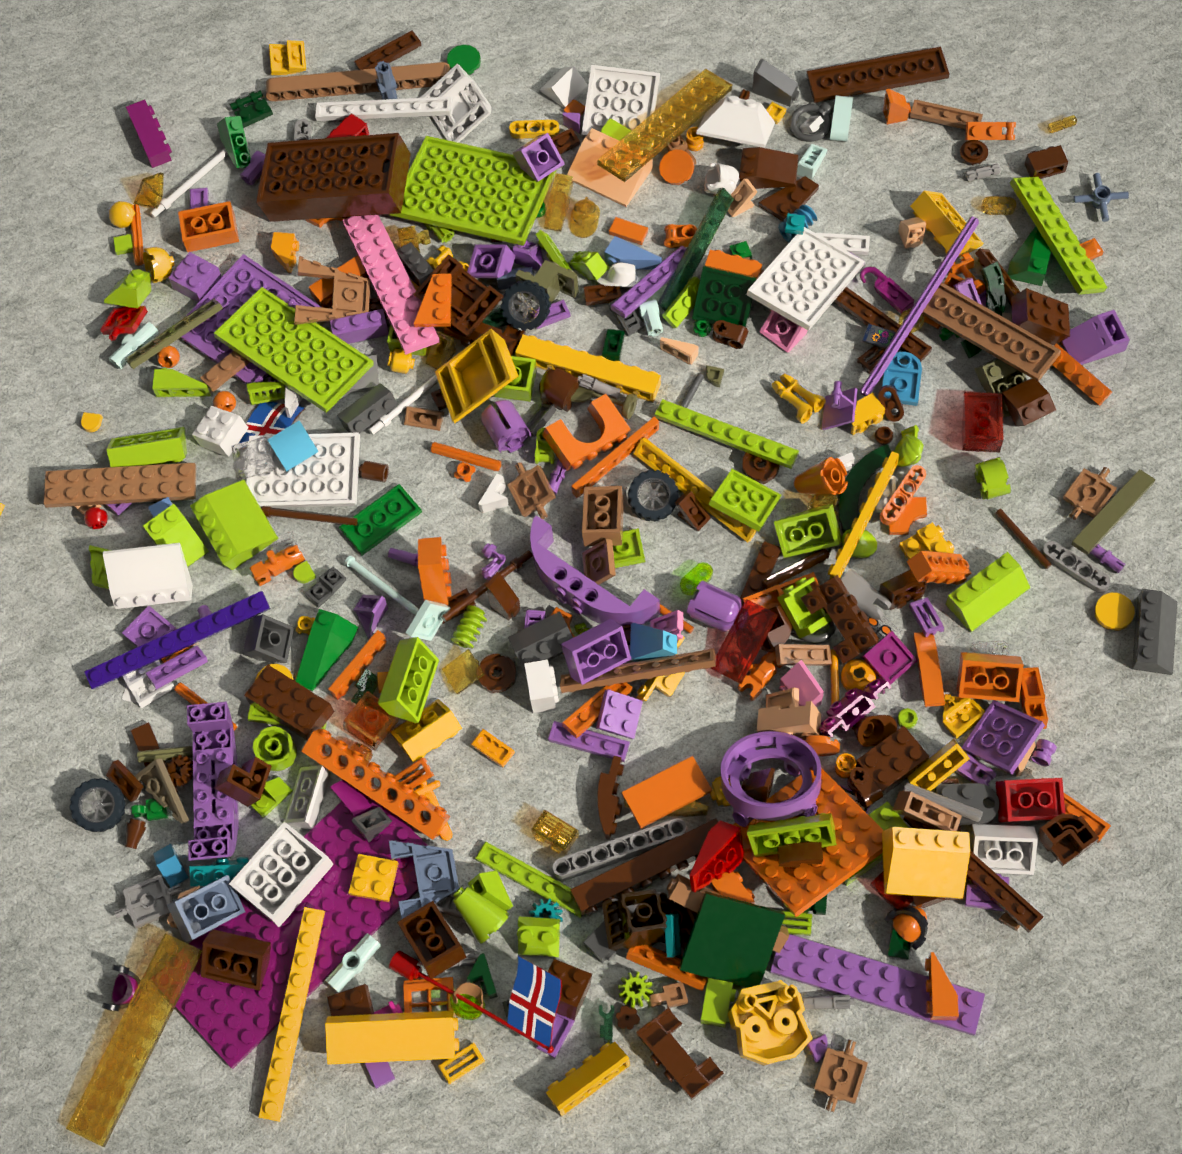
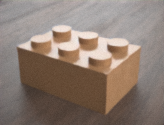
[582,486,624,546]

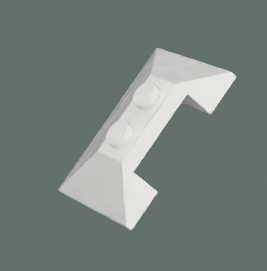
[420,64,491,143]
[696,96,775,148]

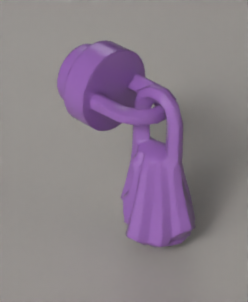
[481,543,506,580]

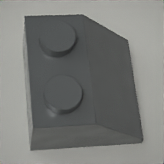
[242,614,294,663]

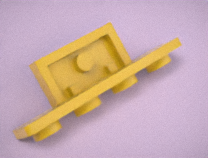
[636,636,685,702]

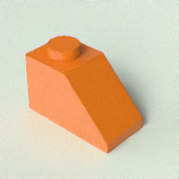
[883,89,911,125]

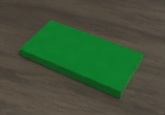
[339,484,422,556]

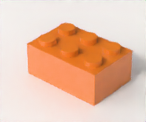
[178,201,239,252]
[418,537,452,605]
[957,652,1024,702]

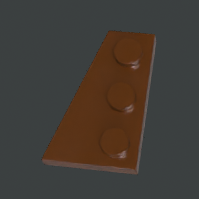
[759,176,819,222]

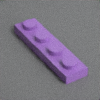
[548,721,630,762]

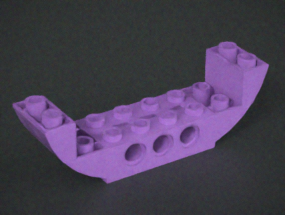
[187,702,239,861]

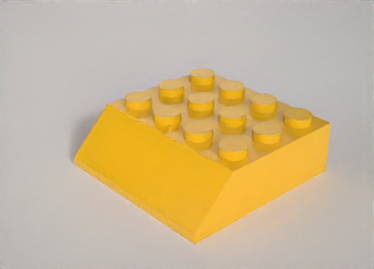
[435,329,519,423]

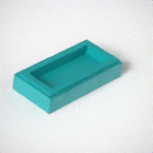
[665,913,682,957]

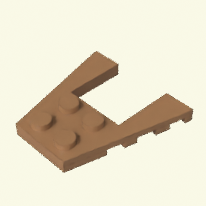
[294,256,370,325]

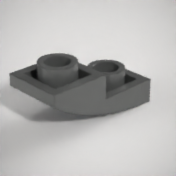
[305,566,346,608]

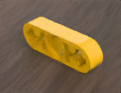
[509,120,560,139]

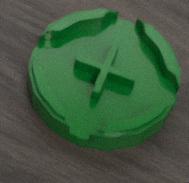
[447,45,481,75]

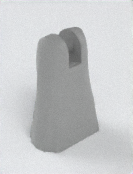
[841,569,892,620]

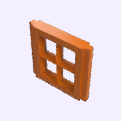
[403,977,455,1018]

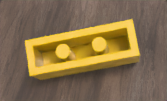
[907,738,970,791]

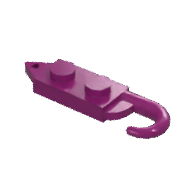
[860,266,915,314]

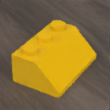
[390,699,462,763]

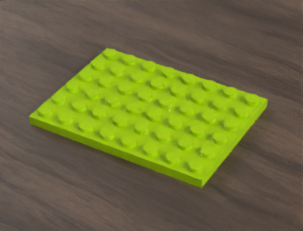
[390,136,557,246]

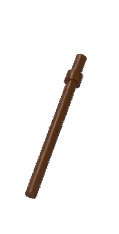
[261,506,358,526]
[441,550,533,622]

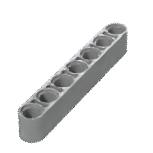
[552,818,686,881]

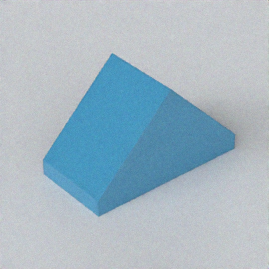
[153,844,189,888]

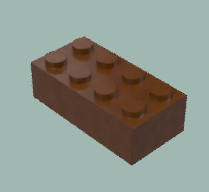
[244,665,335,741]

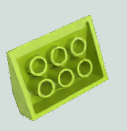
[190,480,279,570]

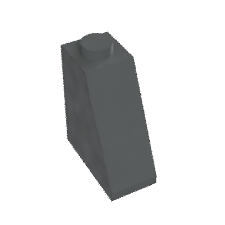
[752,59,799,107]

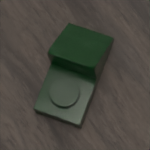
[466,953,498,999]

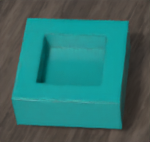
[785,213,805,235]

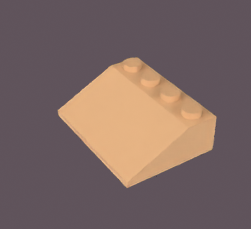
[566,128,653,207]

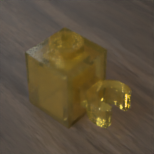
[397,225,431,253]

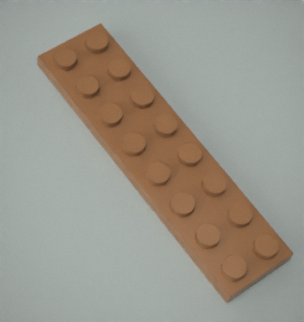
[922,282,1061,382]
[44,463,196,508]

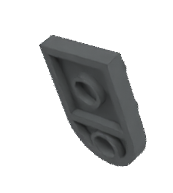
[935,783,999,825]

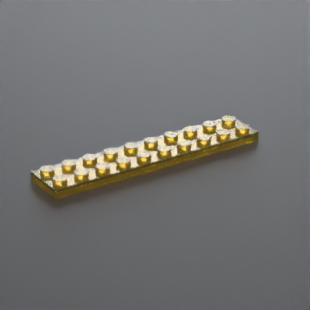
[597,68,733,182]
[66,933,202,1147]

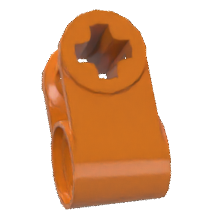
[664,224,698,248]

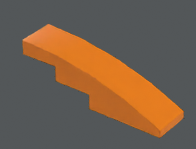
[743,572,819,617]
[913,632,945,707]

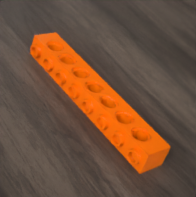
[301,729,451,840]

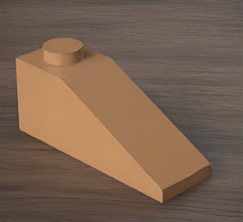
[893,791,962,831]

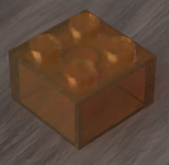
[343,691,399,751]

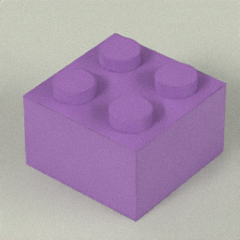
[169,252,222,303]

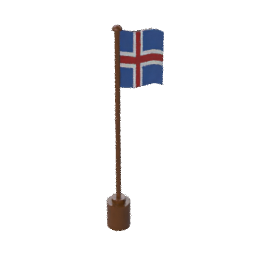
[235,402,389,483]

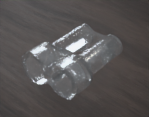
[269,531,299,554]

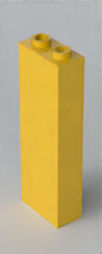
[325,1011,459,1065]

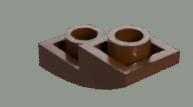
[777,842,823,868]

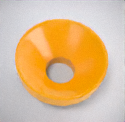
[840,659,876,691]

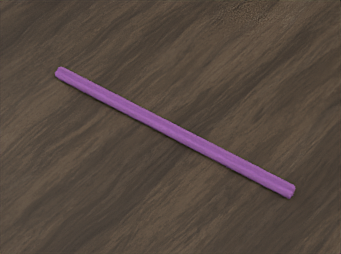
[860,216,979,396]

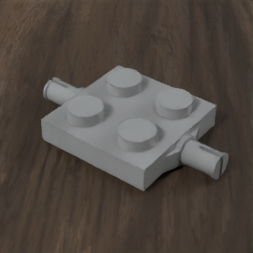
[114,874,183,929]

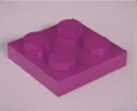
[862,631,918,685]

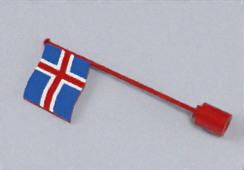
[389,950,562,1054]

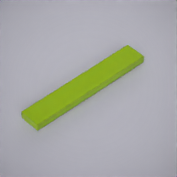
[475,841,582,918]

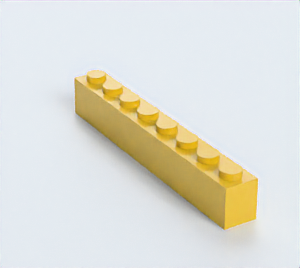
[515,334,661,402]

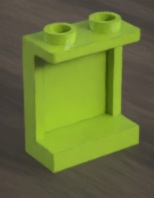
[777,577,832,639]

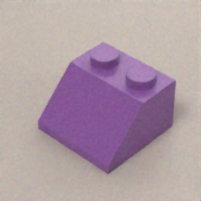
[512,133,565,182]
[467,245,515,278]

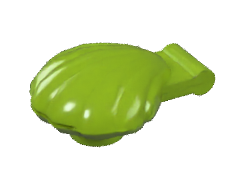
[894,425,924,467]

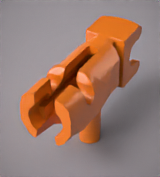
[250,544,305,586]
[737,651,783,701]

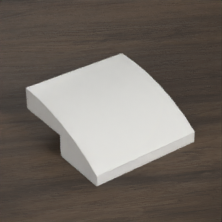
[123,660,175,708]

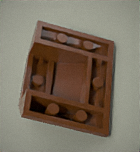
[413,254,503,337]

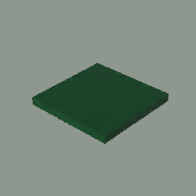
[679,891,785,988]

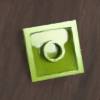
[517,916,560,957]

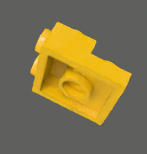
[899,522,954,560]

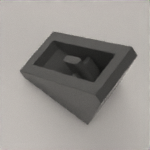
[352,807,392,842]

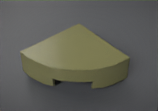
[706,365,724,388]

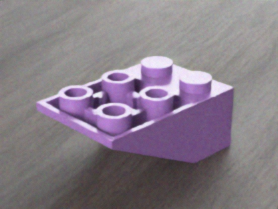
[1062,310,1130,365]

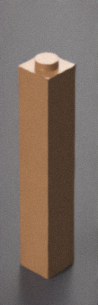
[667,874,789,953]

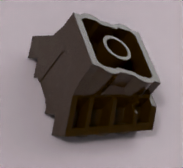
[602,889,670,951]

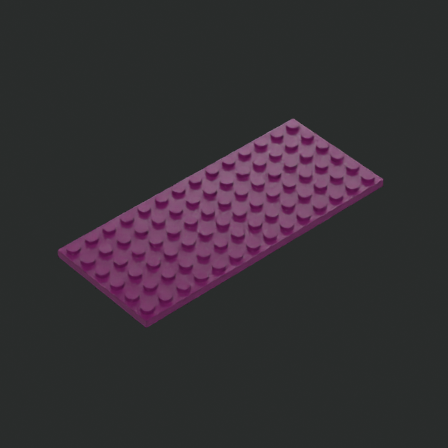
[151,791,428,1069]

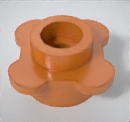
[454,462,476,482]

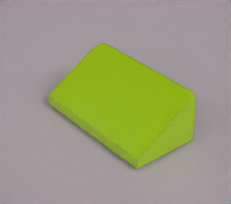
[600,118,640,147]

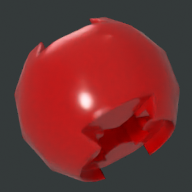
[84,507,108,529]

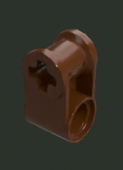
[712,320,749,349]
[847,767,883,808]

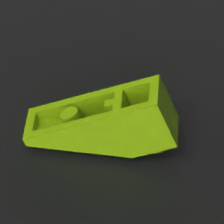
[152,368,211,397]

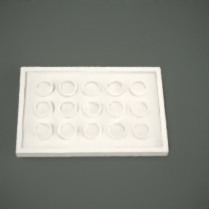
[747,227,865,331]
[246,433,360,508]

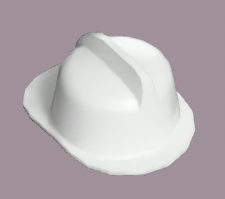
[597,262,640,287]

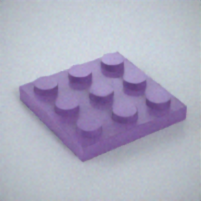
[961,700,1045,774]

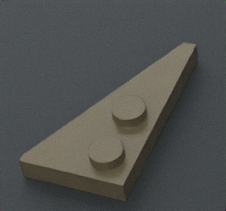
[135,758,189,824]

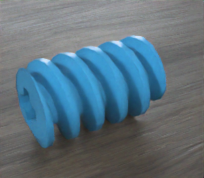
[778,205,817,243]

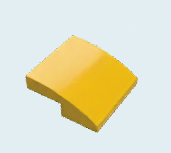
[269,40,306,75]

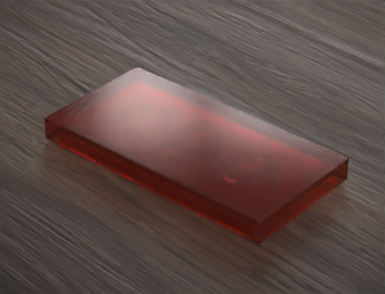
[710,599,778,684]

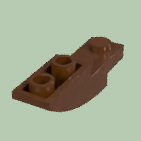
[598,756,625,840]

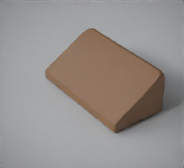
[404,406,444,431]

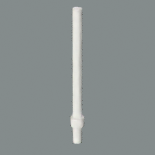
[150,148,228,218]
[368,374,438,435]

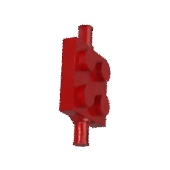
[100,306,148,341]

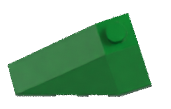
[1007,226,1051,286]
[295,609,358,692]

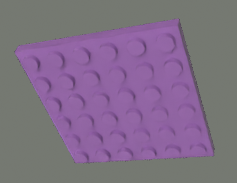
[180,254,322,385]

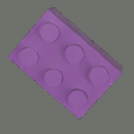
[561,619,631,685]

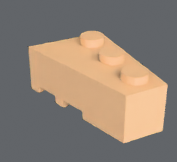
[757,701,821,740]

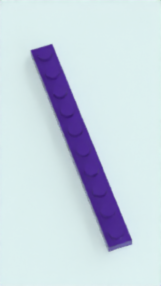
[84,591,271,690]

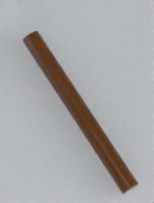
[995,508,1052,569]

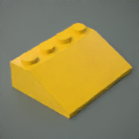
[882,827,970,899]

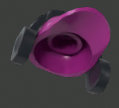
[102,965,143,1011]

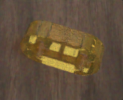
[981,196,1017,215]

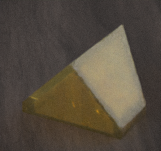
[133,172,164,209]
[425,331,456,369]

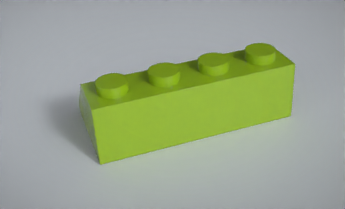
[106,427,187,467]
[945,552,1030,632]
[378,637,439,723]
[747,813,837,857]

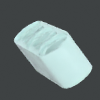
[830,95,853,142]

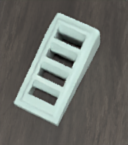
[797,144,827,179]

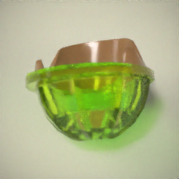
[450,982,485,1020]

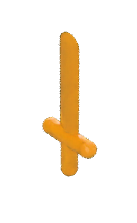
[413,770,453,841]

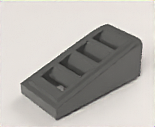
[610,297,644,336]

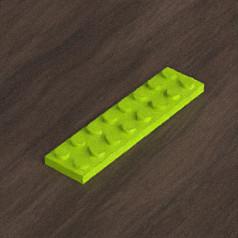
[1009,177,1108,295]

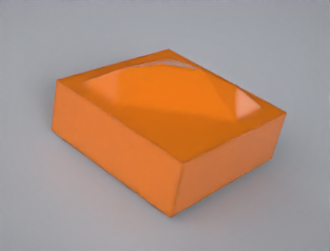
[1079,238,1104,260]

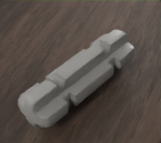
[966,164,1001,181]

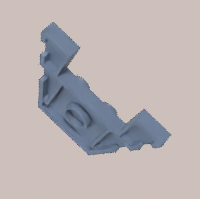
[389,840,459,919]

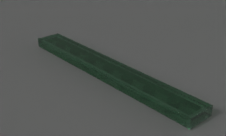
[658,188,734,311]

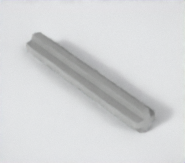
[903,783,983,822]

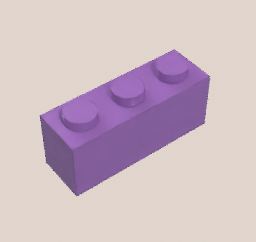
[330,309,389,344]

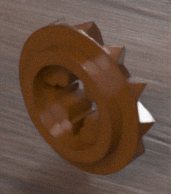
[960,140,988,166]
[166,754,193,786]

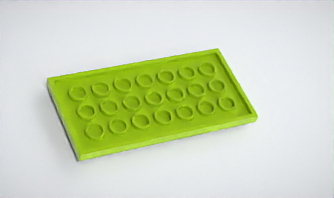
[214,287,374,413]

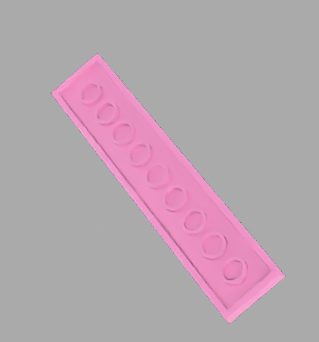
[342,215,440,355]

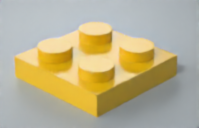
[349,854,399,902]

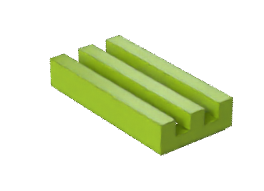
[782,911,812,936]

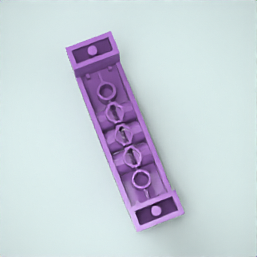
[530,515,660,626]

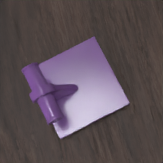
[822,381,857,430]

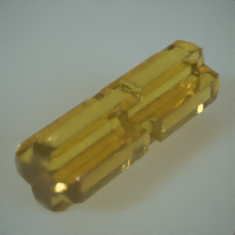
[1047,115,1077,134]

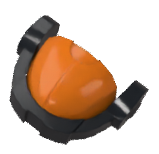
[884,906,928,950]

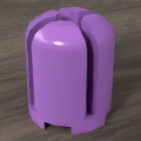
[481,400,531,453]
[687,580,742,632]

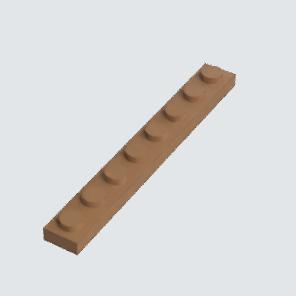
[560,648,716,693]

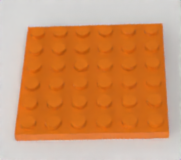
[733,768,884,917]

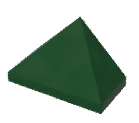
[888,917,911,960]

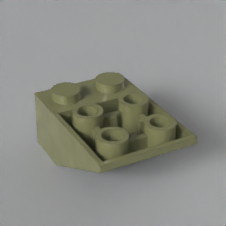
[974,358,1027,418]

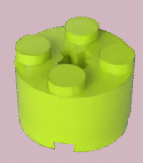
[974,457,1011,500]
[253,726,297,771]

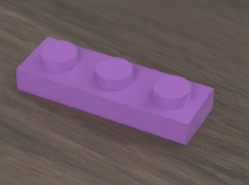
[146,645,208,689]

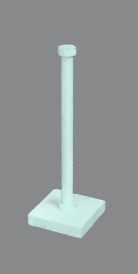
[344,556,451,641]

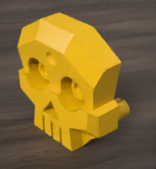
[728,980,813,1066]

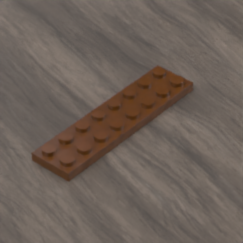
[806,47,950,103]

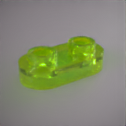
[680,562,713,596]

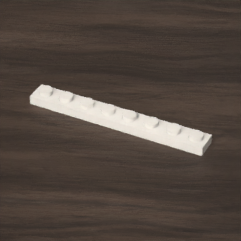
[315,97,452,121]

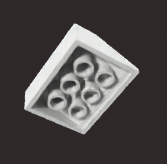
[103,543,193,609]
[229,822,334,927]

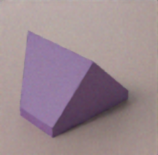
[513,240,544,270]
[353,594,388,640]

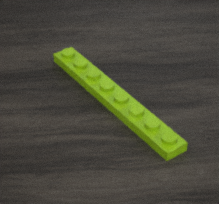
[655,399,799,469]

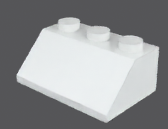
[971,824,1038,875]

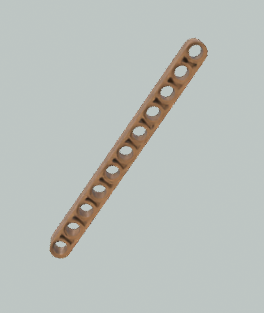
[266,62,450,101]

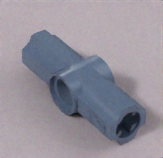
[375,61,398,100]

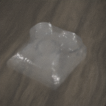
[231,436,275,480]

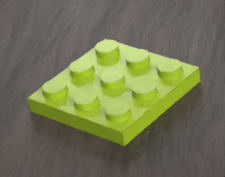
[709,469,782,532]

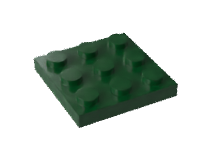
[692,265,757,327]

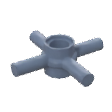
[1073,173,1129,222]

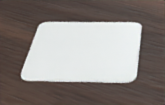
[122,686,137,703]

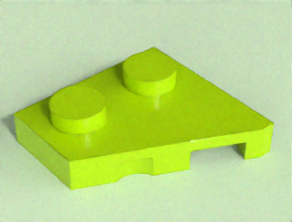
[89,545,112,589]

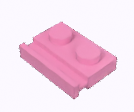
[650,610,683,640]

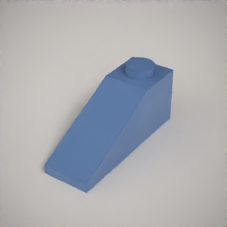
[604,236,662,270]

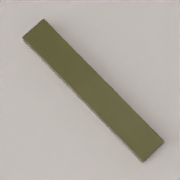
[125,298,223,369]
[1071,469,1156,555]

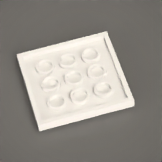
[582,65,660,144]

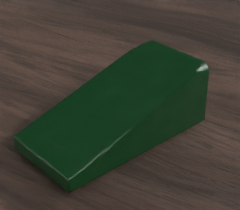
[602,329,625,361]

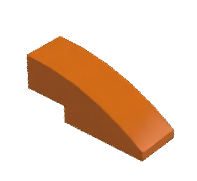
[1020,667,1048,729]

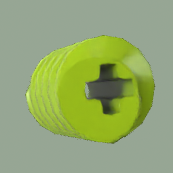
[451,605,487,649]

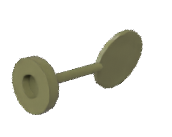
[571,381,637,419]

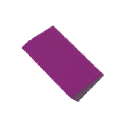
[330,780,372,817]

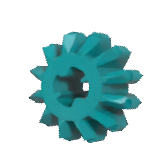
[528,899,563,922]

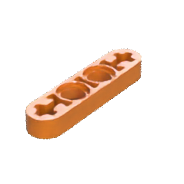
[879,465,926,525]

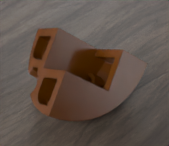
[740,605,792,652]

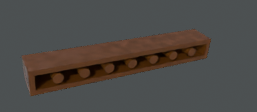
[570,818,718,916]

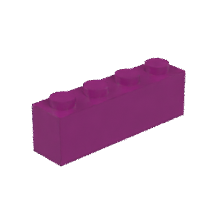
[126,99,172,168]

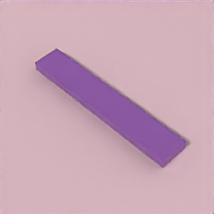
[611,246,695,319]

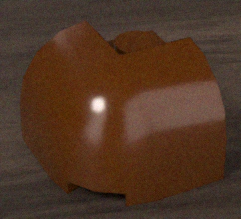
[539,367,579,412]
[1038,813,1099,867]

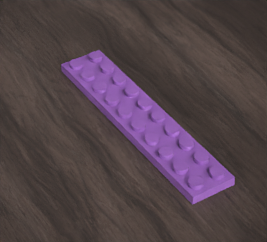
[770,934,985,1036]

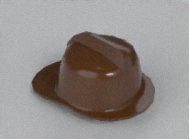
[851,715,897,747]

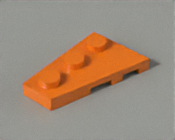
[414,274,452,327]

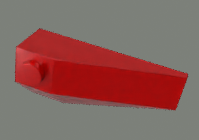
[689,820,744,892]

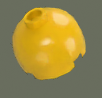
[143,247,175,283]

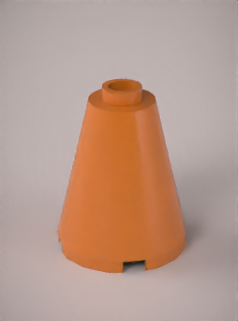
[794,457,848,495]

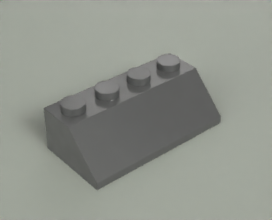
[1132,589,1178,675]

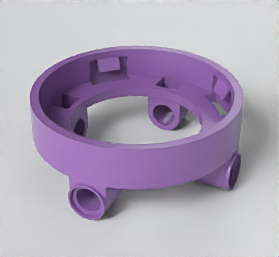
[721,731,821,827]

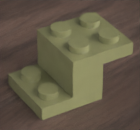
[515,260,579,304]

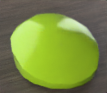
[842,528,877,558]

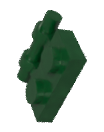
[229,90,273,128]

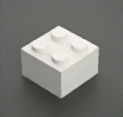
[192,406,248,457]
[524,660,559,713]

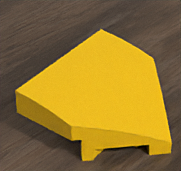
[943,694,985,739]

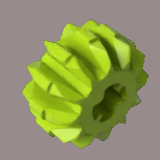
[618,971,653,1008]

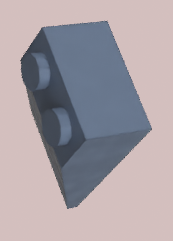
[167,875,245,942]

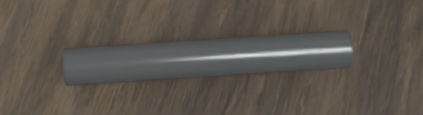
[680,373,704,408]

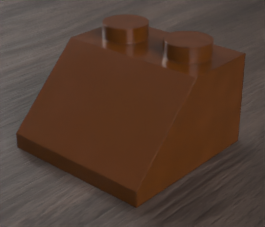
[1001,378,1056,427]

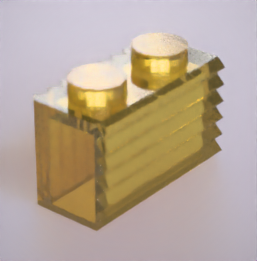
[531,810,579,855]

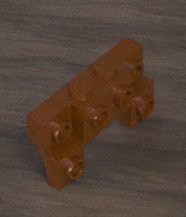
[443,322,526,356]
[801,575,880,664]
[636,1007,724,1101]

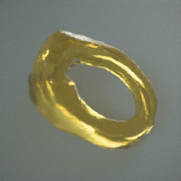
[898,308,925,333]

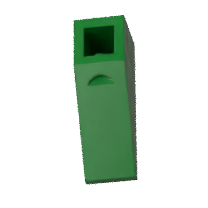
[217,116,251,169]

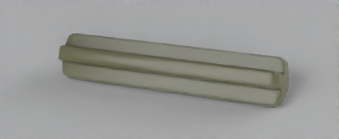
[137,746,193,763]

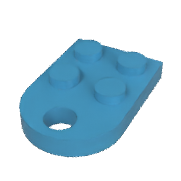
[882,352,922,406]

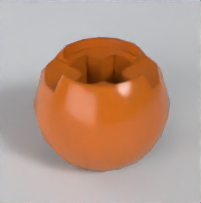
[157,345,180,368]
[213,391,236,412]

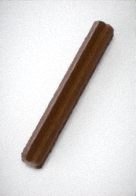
[762,548,830,589]

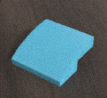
[268,420,319,471]

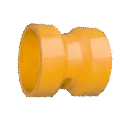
[686,127,704,151]
[835,753,856,778]

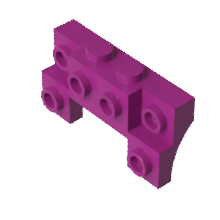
[819,679,891,737]

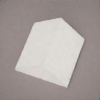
[540,66,588,108]

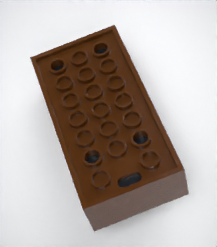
[256,133,411,222]

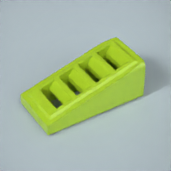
[247,382,285,405]

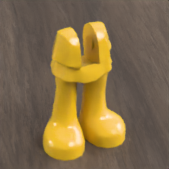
[771,373,826,424]

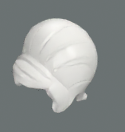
[704,163,740,197]

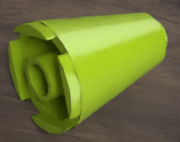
[453,887,509,944]

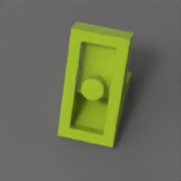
[251,777,293,818]

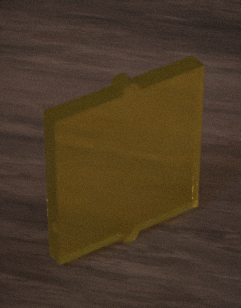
[442,649,485,694]

